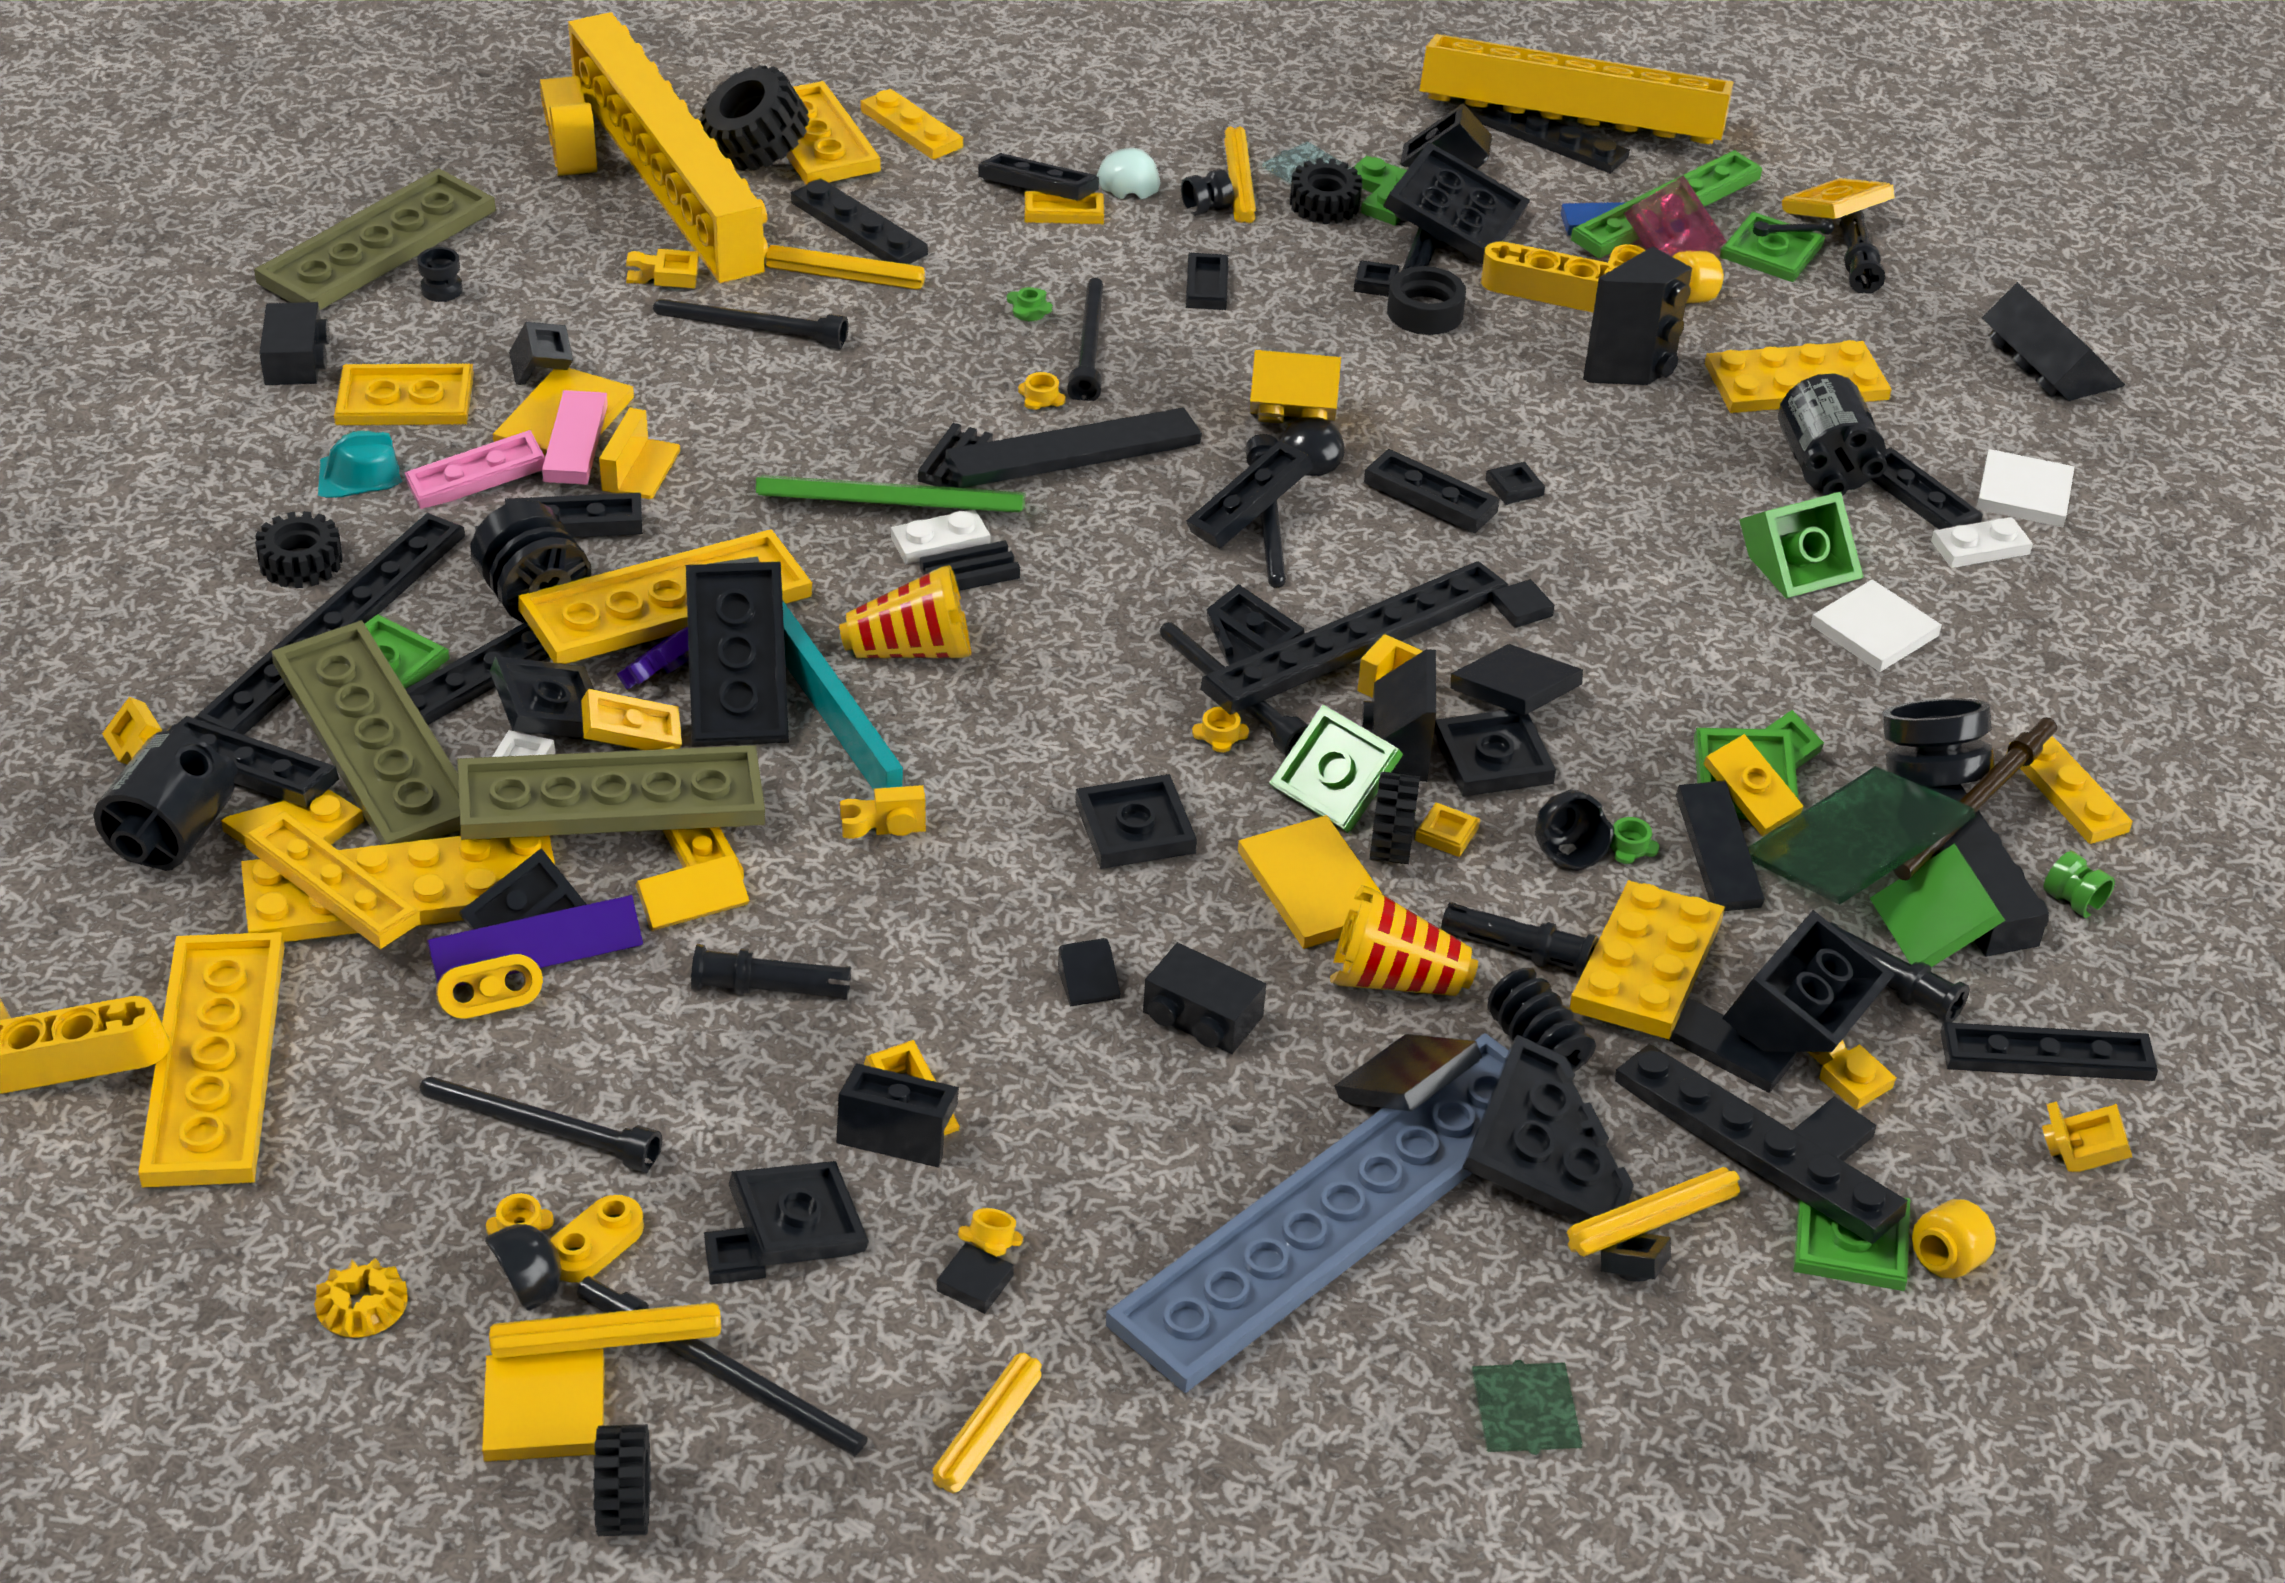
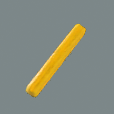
[1224,126,1256,223]
[766,245,925,290]
[1567,1167,1740,1257]
[489,1303,721,1358]

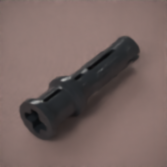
[1839,210,1886,294]
[1441,902,1598,978]
[1830,922,1970,1023]
[691,944,851,1000]

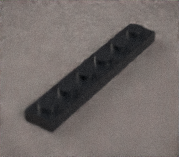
[1615,1043,1908,1244]

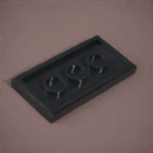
[686,561,789,747]

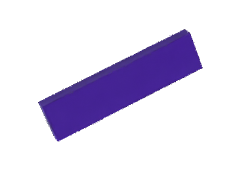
[427,895,644,988]

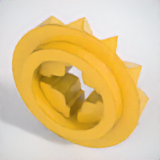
[314,1258,408,1338]

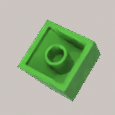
[1739,492,1864,598]

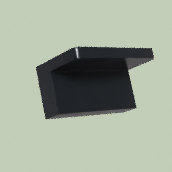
[836,1063,959,1168]

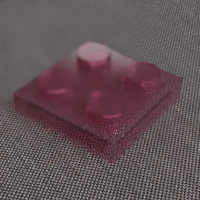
[1624,175,1727,256]

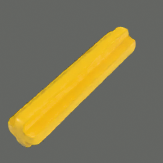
[932,1353,1042,1494]

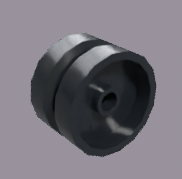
[1882,698,1994,787]

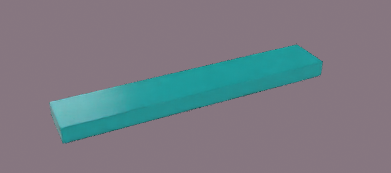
[783,601,903,790]

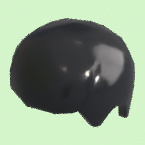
[1280,418,1345,476]
[1535,789,1614,871]
[485,1224,562,1311]

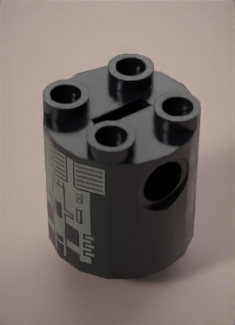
[1778,373,1887,496]
[93,724,238,871]

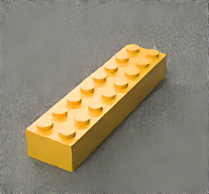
[1419,34,1734,144]

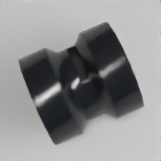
[1181,169,1234,216]
[418,247,463,302]

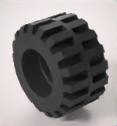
[700,65,809,171]

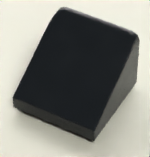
[1058,938,1121,1007]

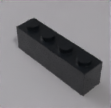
[1898,784,2049,957]

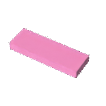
[542,390,608,485]
[404,430,545,509]

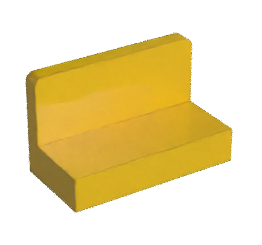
[599,407,680,499]

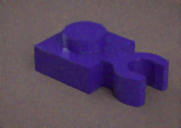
[616,627,689,690]

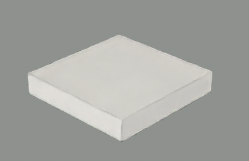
[1976,449,2075,527]
[1811,579,1942,672]

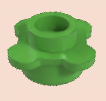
[1007,287,1052,321]
[1610,817,1659,864]

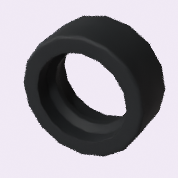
[1387,266,1466,335]

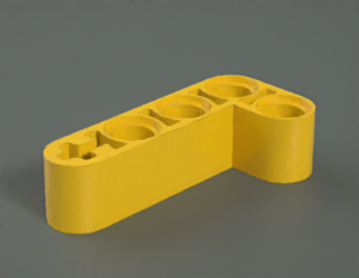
[540,76,597,176]
[1481,241,1645,312]
[0,996,170,1094]

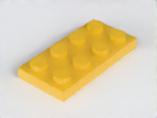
[786,81,881,185]
[1705,340,1892,413]
[1570,880,1725,1039]

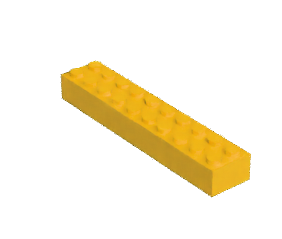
[568,12,769,283]

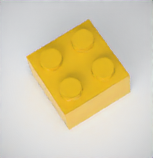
[1250,350,1341,423]

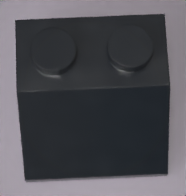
[1361,649,1436,782]

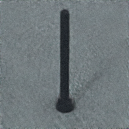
[1067,277,1103,401]
[653,299,849,349]
[1245,434,1286,588]
[1160,622,1308,756]
[420,1077,662,1173]

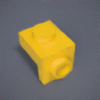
[2042,1101,2133,1172]

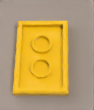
[334,364,474,425]
[492,368,634,457]
[1238,815,1382,949]

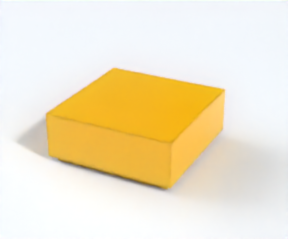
[1415,802,1480,857]

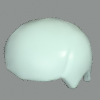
[1097,148,1161,199]

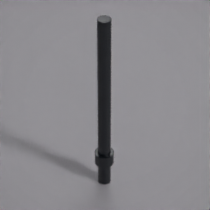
[577,1276,868,1457]

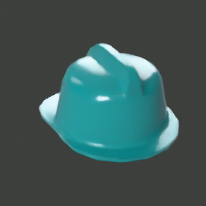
[318,430,403,498]

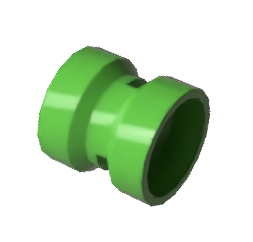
[2043,851,2115,918]

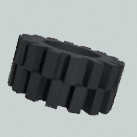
[1289,158,1363,224]
[255,511,343,588]
[1369,772,1420,865]
[593,1424,651,1536]

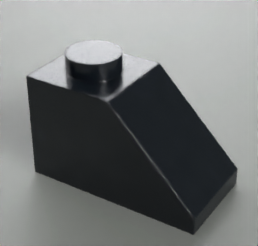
[1400,103,1492,169]

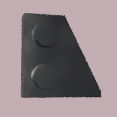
[1206,584,1305,666]
[459,848,587,930]

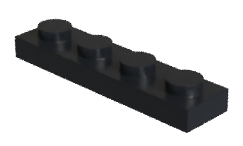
[1478,103,1630,174]
[791,178,928,265]

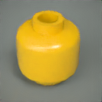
[1672,251,1724,303]
[1912,1199,1996,1279]

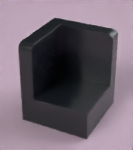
[509,322,573,385]

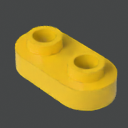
[436,954,543,1019]
[550,1195,644,1282]

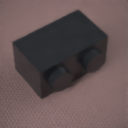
[259,302,330,385]
[1143,942,1267,1054]

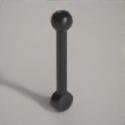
[1753,219,1834,237]

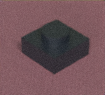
[1601,1233,1671,1282]

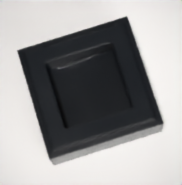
[1353,260,1400,297]
[1485,462,1545,505]
[1491,579,1555,628]
[704,1227,766,1285]
[937,1242,1014,1314]

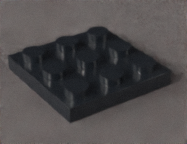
[1383,142,1531,264]

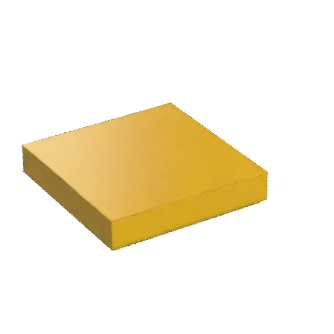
[1781,178,1895,219]
[482,1348,604,1462]

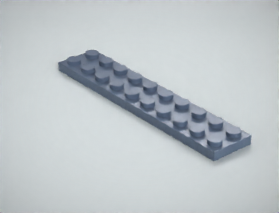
[1106,1033,1509,1394]

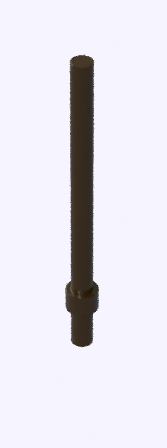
[1893,717,2057,881]

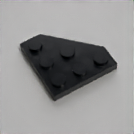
[1462,1035,1634,1223]

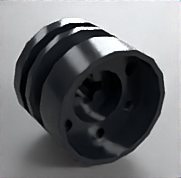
[470,500,591,623]

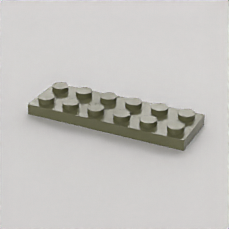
[254,168,496,311]
[272,620,461,845]
[457,745,765,840]

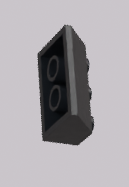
[1583,246,1692,385]
[1982,282,2125,401]
[1722,910,1895,1052]

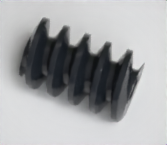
[1487,968,1596,1072]

